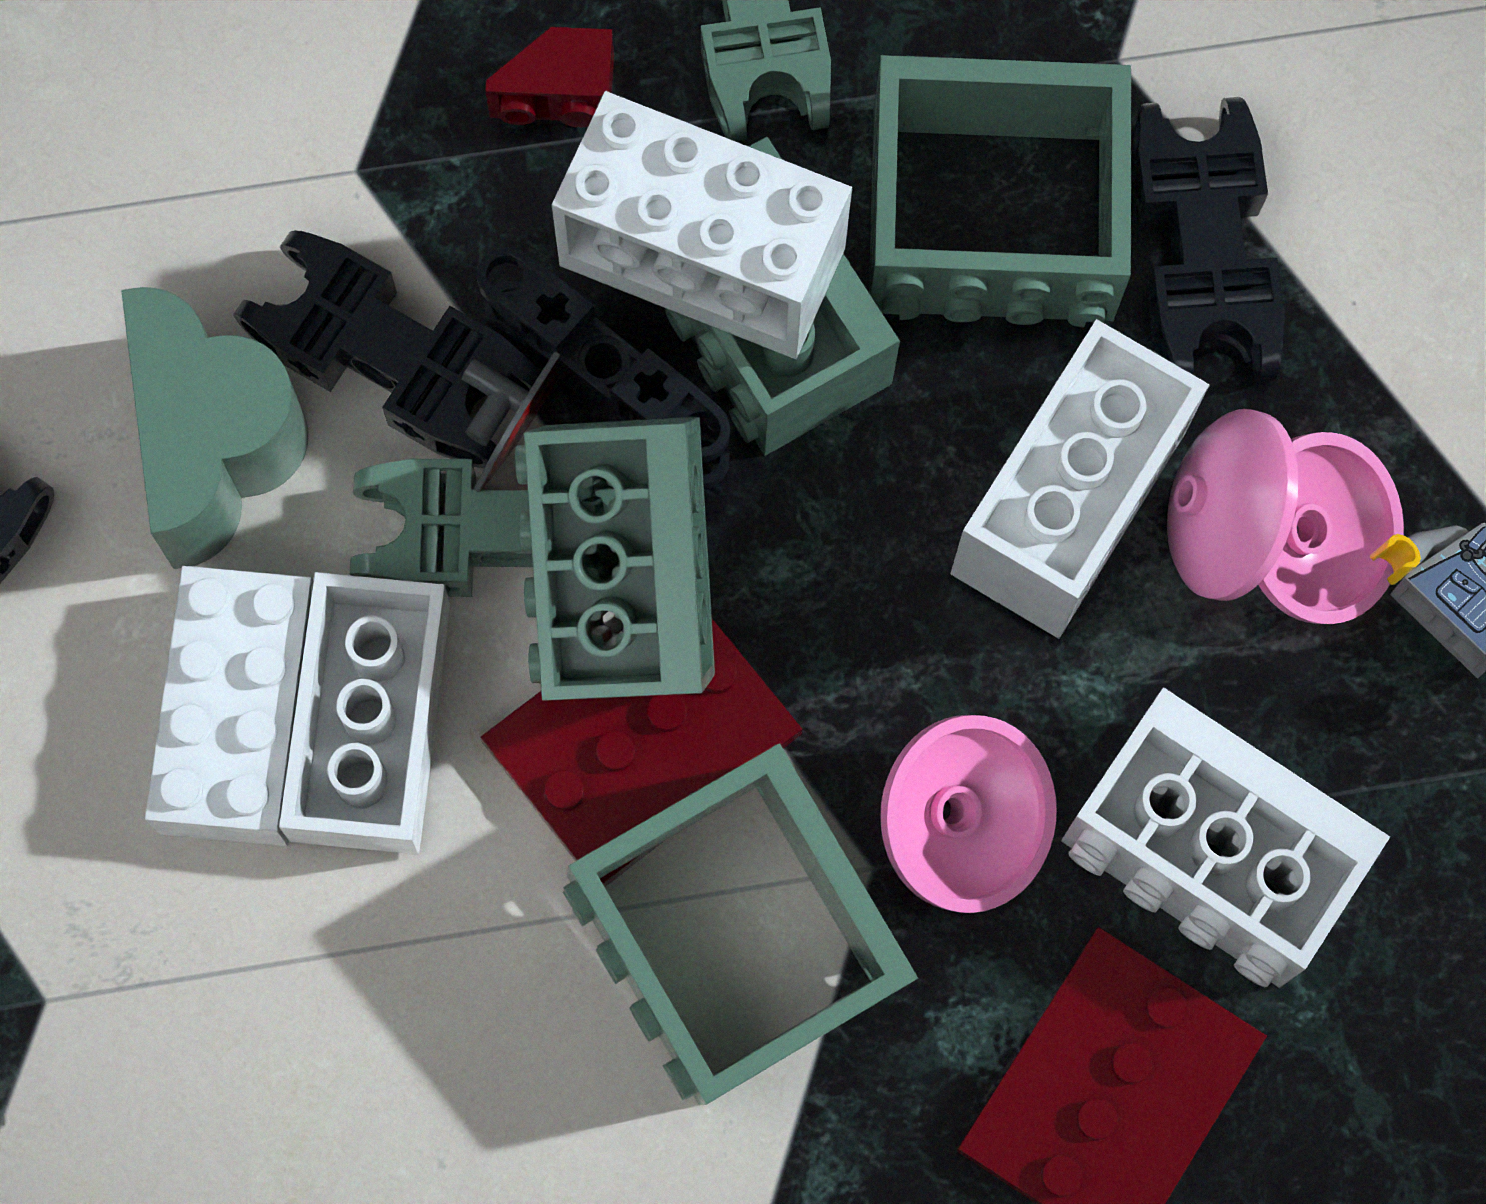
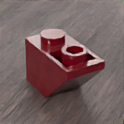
[485,27,614,127]

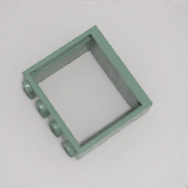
[869,55,1131,327]
[563,743,918,1105]

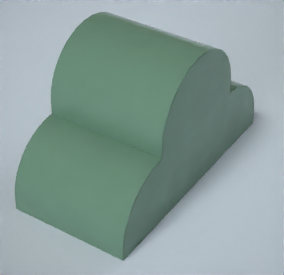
[121,287,309,569]

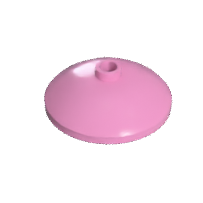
[1167,409,1298,601]
[1258,432,1404,624]
[881,715,1057,913]

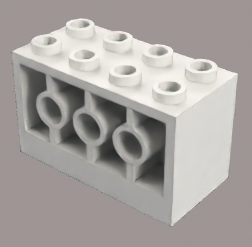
[552,91,852,360]
[950,319,1209,639]
[1061,687,1390,988]

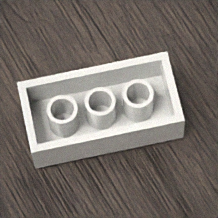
[145,566,314,846]
[279,572,451,855]

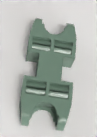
[701,0,831,142]
[349,458,620,597]

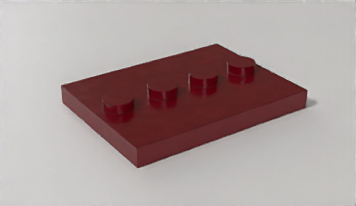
[480,619,802,887]
[956,927,1267,1204]

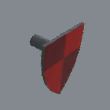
[462,352,560,492]

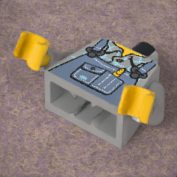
[1370,523,1486,679]

